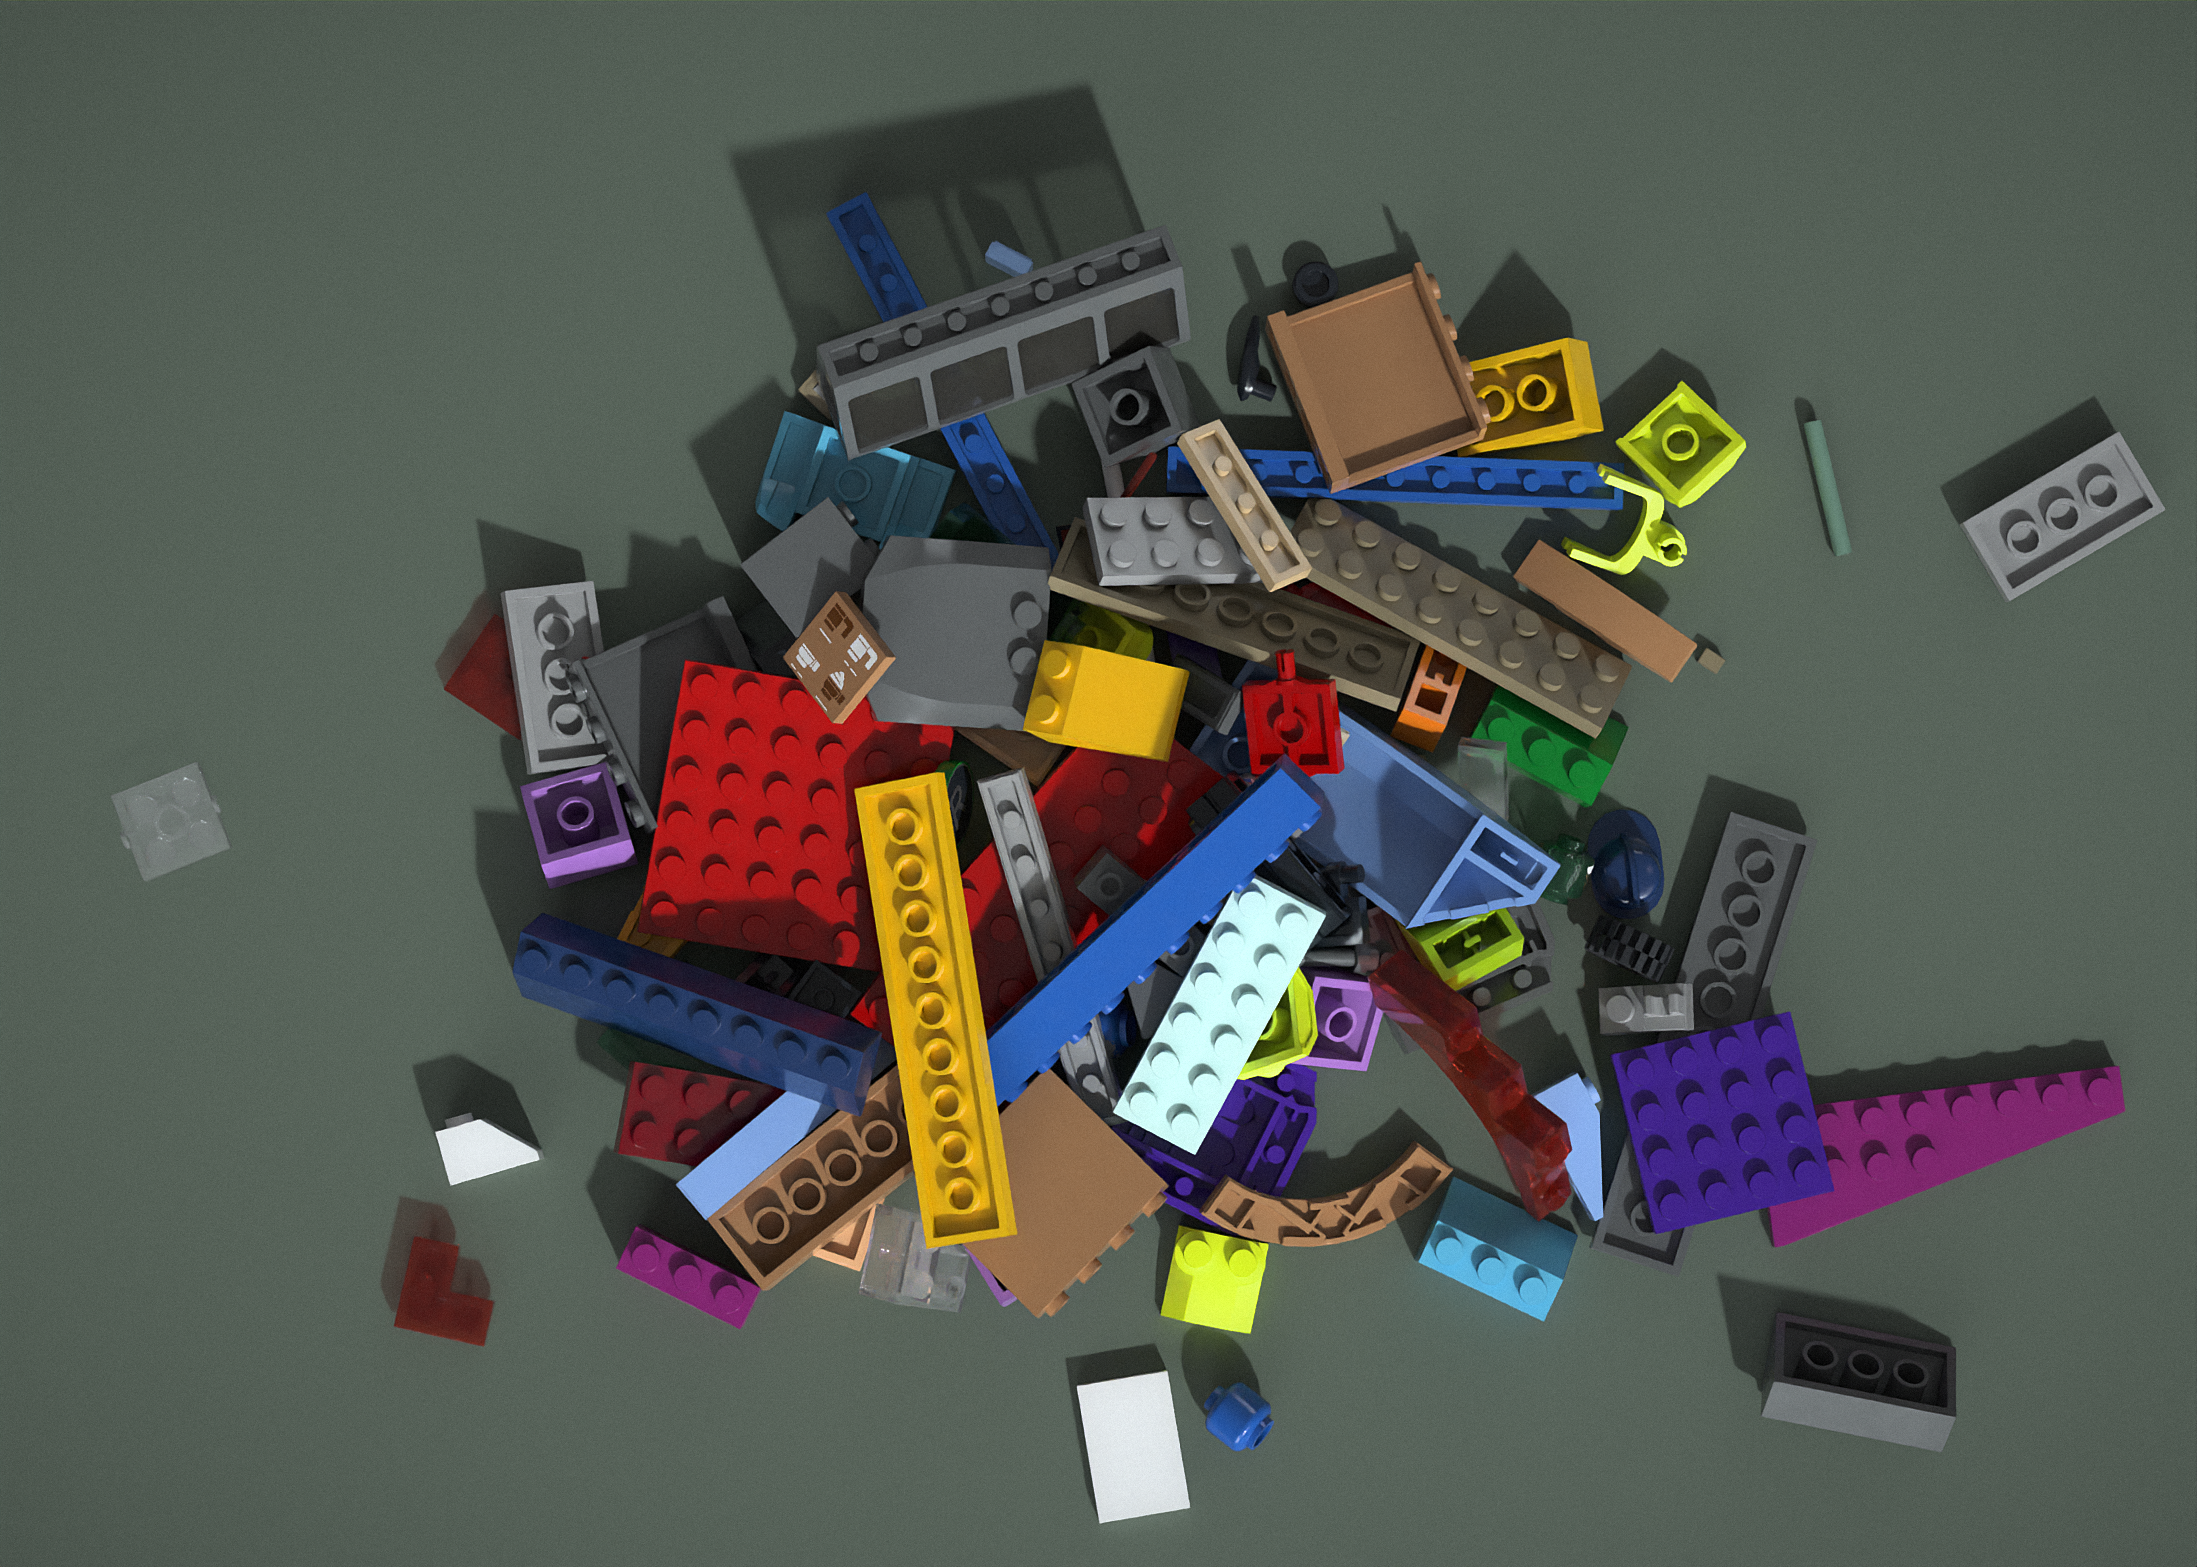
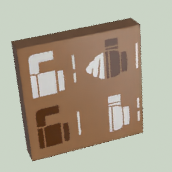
[783,591,896,724]

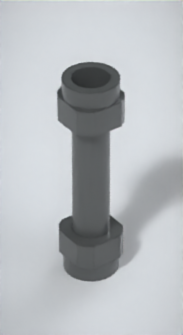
[1299,943,1379,973]

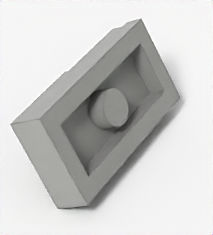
[1599,983,1694,1036]

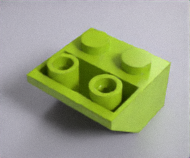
[1396,908,1524,998]

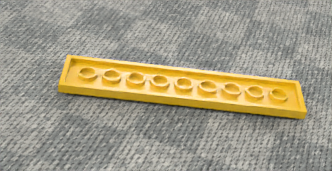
[854,772,1017,1249]

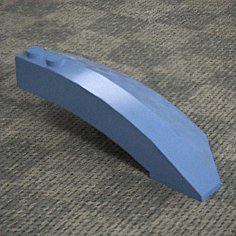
[1189,660,1561,929]

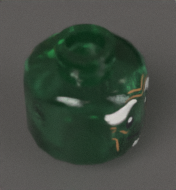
[1539,833,1595,905]

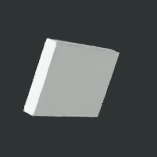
[1077,1370,1190,1523]

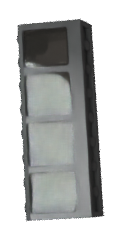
[816,225,1191,461]

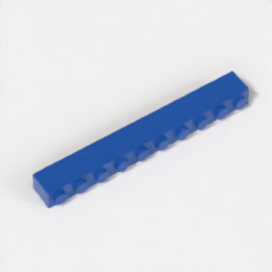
[986,753,1325,1106]

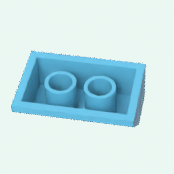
[1414,1177,1578,1322]

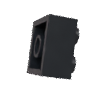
[787,959,863,1019]

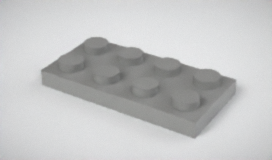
[1959,432,2166,602]
[1082,497,1263,586]
[500,581,610,774]

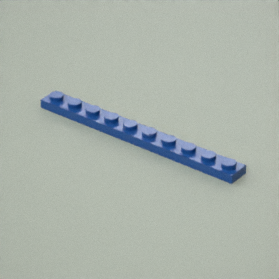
[826,192,1073,611]
[1166,446,1624,511]

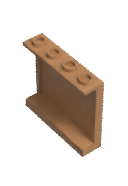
[1265,261,1491,494]
[918,1069,1169,1318]

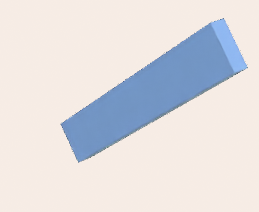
[676,1026,897,1220]

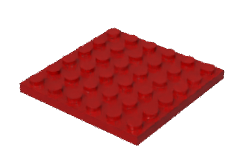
[637,659,955,972]

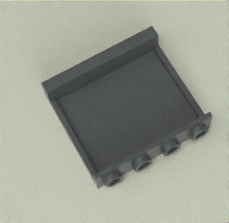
[566,596,758,835]

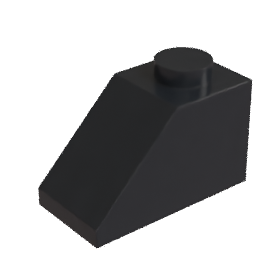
[736,599,798,678]

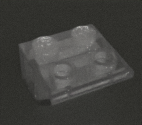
[858,1203,972,1313]

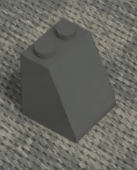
[740,497,880,639]

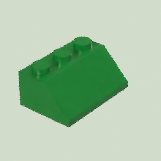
[1465,684,1629,808]

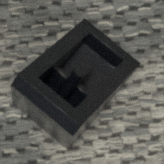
[735,953,810,998]

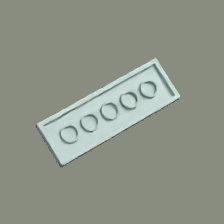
[1113,875,1326,1155]

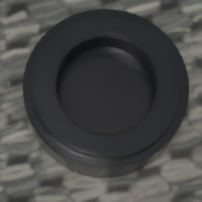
[1292,261,1338,308]

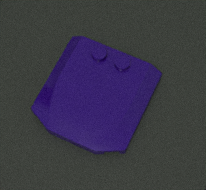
[1109,1037,1317,1237]

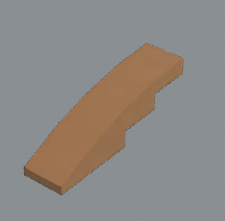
[1513,540,1697,683]

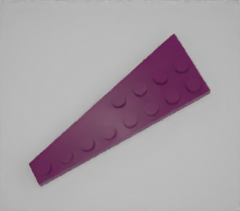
[1767,1066,2125,1247]

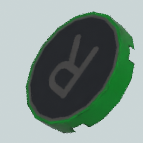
[935,760,974,849]

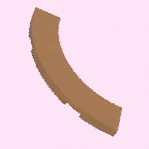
[1198,1141,1453,1247]

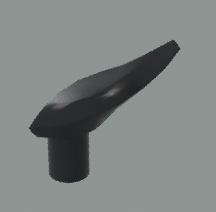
[1237,315,1277,402]

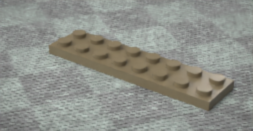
[1290,498,1633,739]
[1048,517,1420,712]

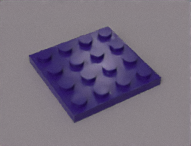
[1610,1011,1835,1234]

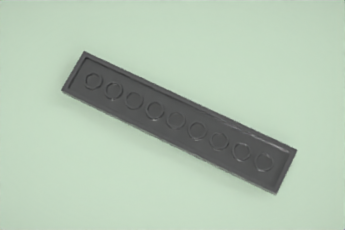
[1589,812,1818,1277]

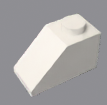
[435,1113,544,1186]

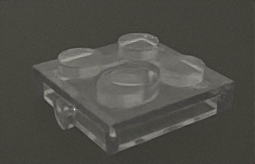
[111,762,233,882]

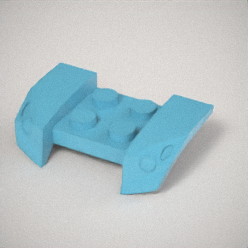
[755,411,956,550]

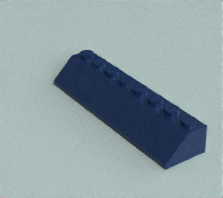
[512,913,882,1117]

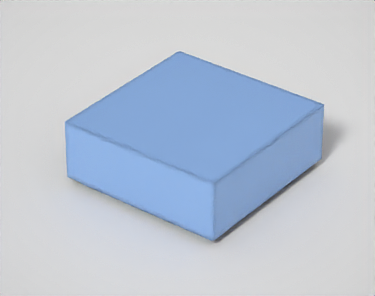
[985,240,1033,277]

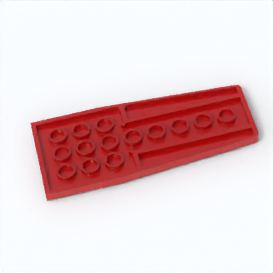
[850,738,1223,1115]

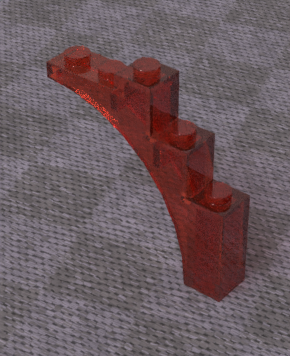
[1368,949,1572,1222]

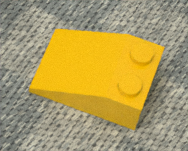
[1457,337,1604,457]
[1023,640,1190,762]

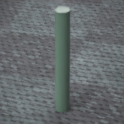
[1803,420,1852,557]

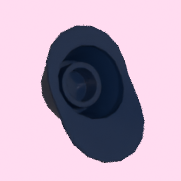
[1587,809,1664,919]

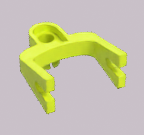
[1561,463,1687,575]

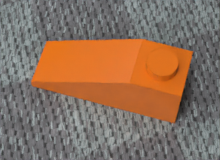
[1390,644,1467,753]

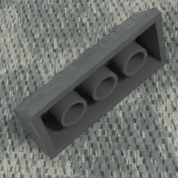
[1761,1312,1956,1452]

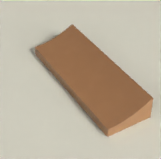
[707,1065,915,1291]

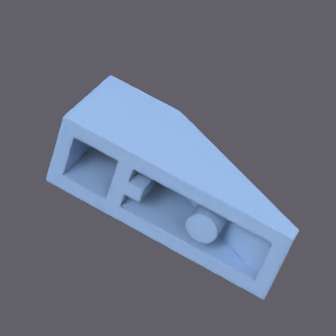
[1525,1072,1603,1221]

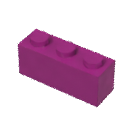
[616,1224,761,1329]

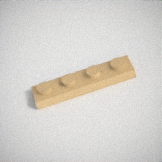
[1177,419,1312,593]

